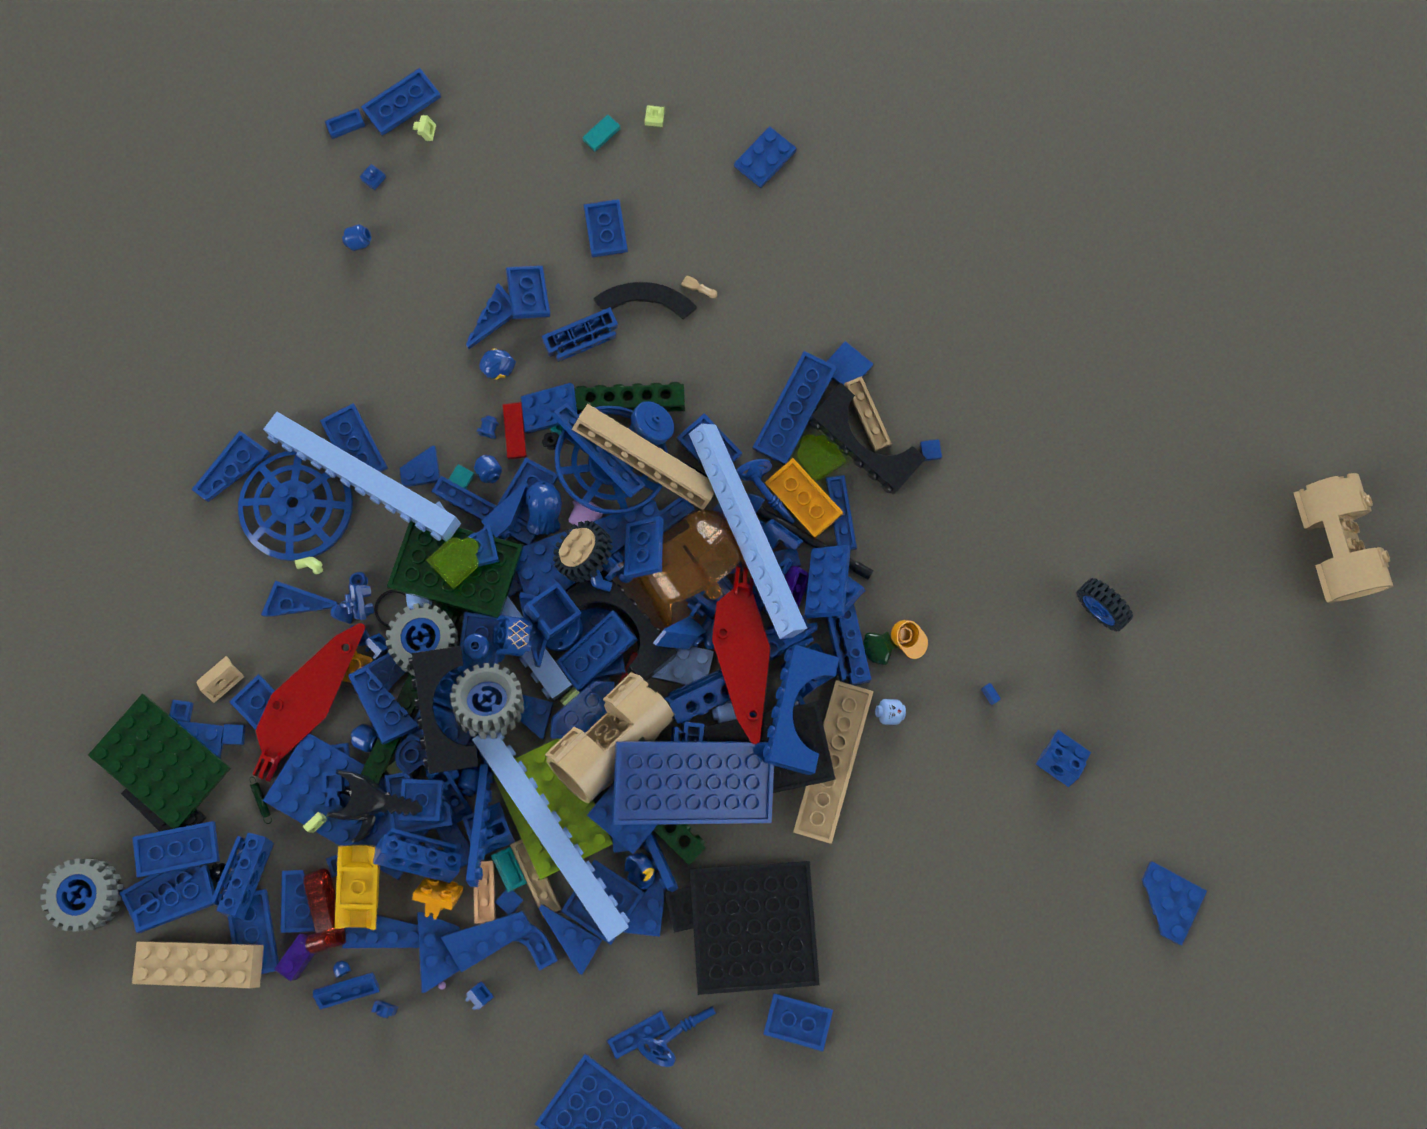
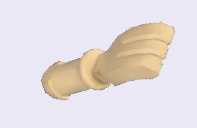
[681,276,718,298]

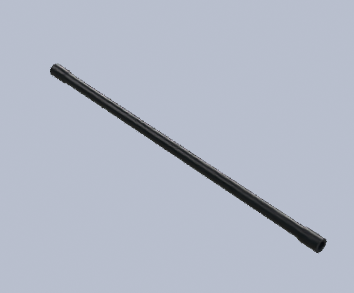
[616,421,874,580]

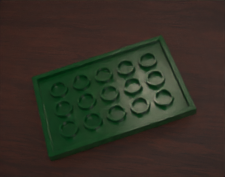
[387,521,523,619]
[88,694,231,829]

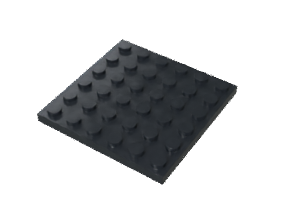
[689,861,820,995]

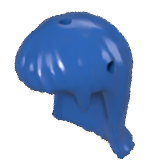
[526,481,562,535]

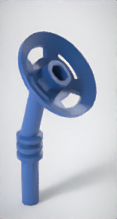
[736,459,796,524]
[638,1006,716,1067]

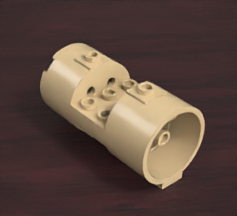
[1293,473,1393,603]
[545,672,674,803]

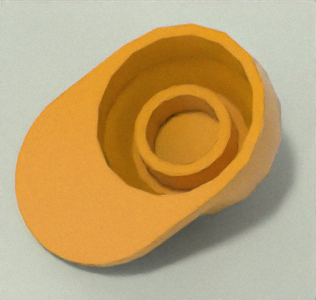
[891,619,928,659]

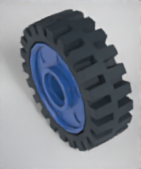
[1077,578,1133,632]

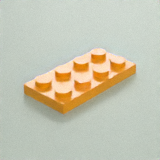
[764,458,844,538]

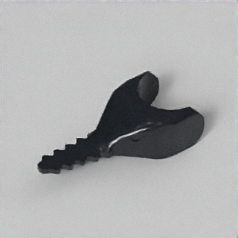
[326,770,423,821]

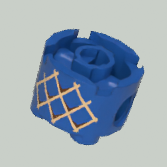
[493,615,532,657]

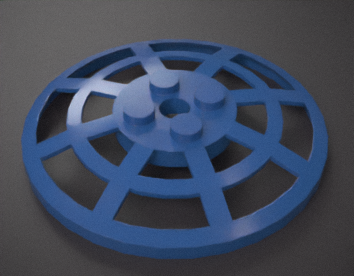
[554,406,668,515]
[238,450,353,561]

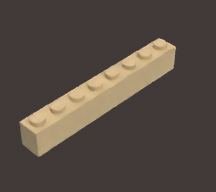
[572,404,715,510]

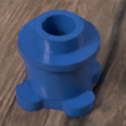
[476,416,499,439]

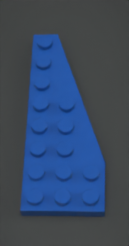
[516,499,661,596]

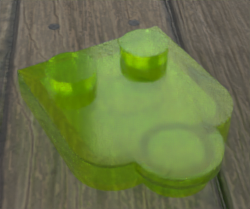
[797,434,846,482]
[426,538,479,589]

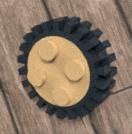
[553,521,613,583]

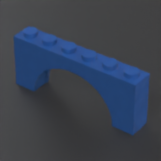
[763,645,839,775]

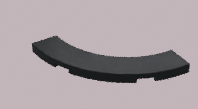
[593,282,697,320]

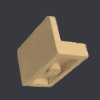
[196,656,244,703]

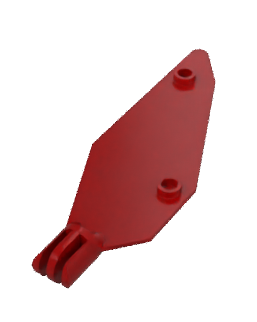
[712,566,770,744]
[252,623,365,782]

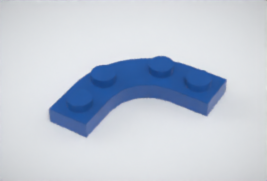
[514,923,558,971]

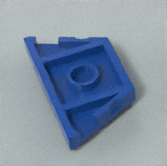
[417,912,460,993]

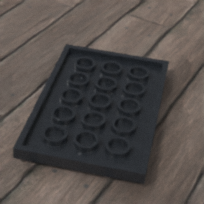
[703,701,836,793]

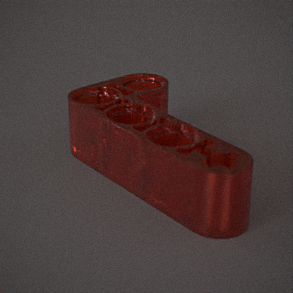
[303,868,346,954]

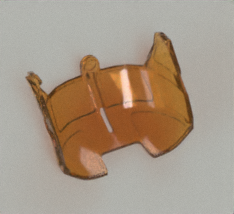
[636,510,746,628]

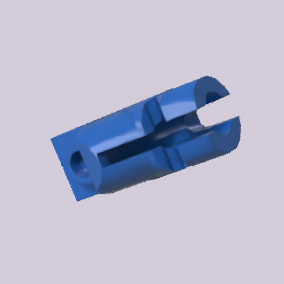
[758,519,803,550]

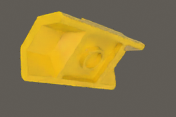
[335,844,380,930]

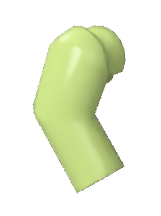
[295,557,323,574]

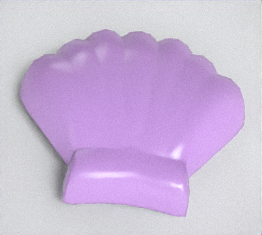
[569,500,603,526]

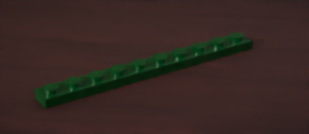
[361,604,462,786]

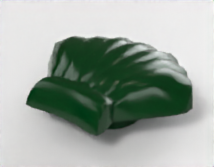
[863,631,897,665]

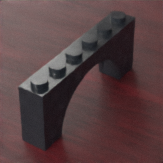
[809,383,926,494]
[566,570,677,681]
[409,646,479,774]

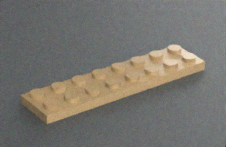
[793,680,874,844]

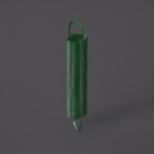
[249,777,272,824]

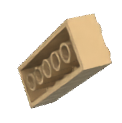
[132,941,264,988]

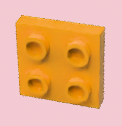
[412,877,464,919]

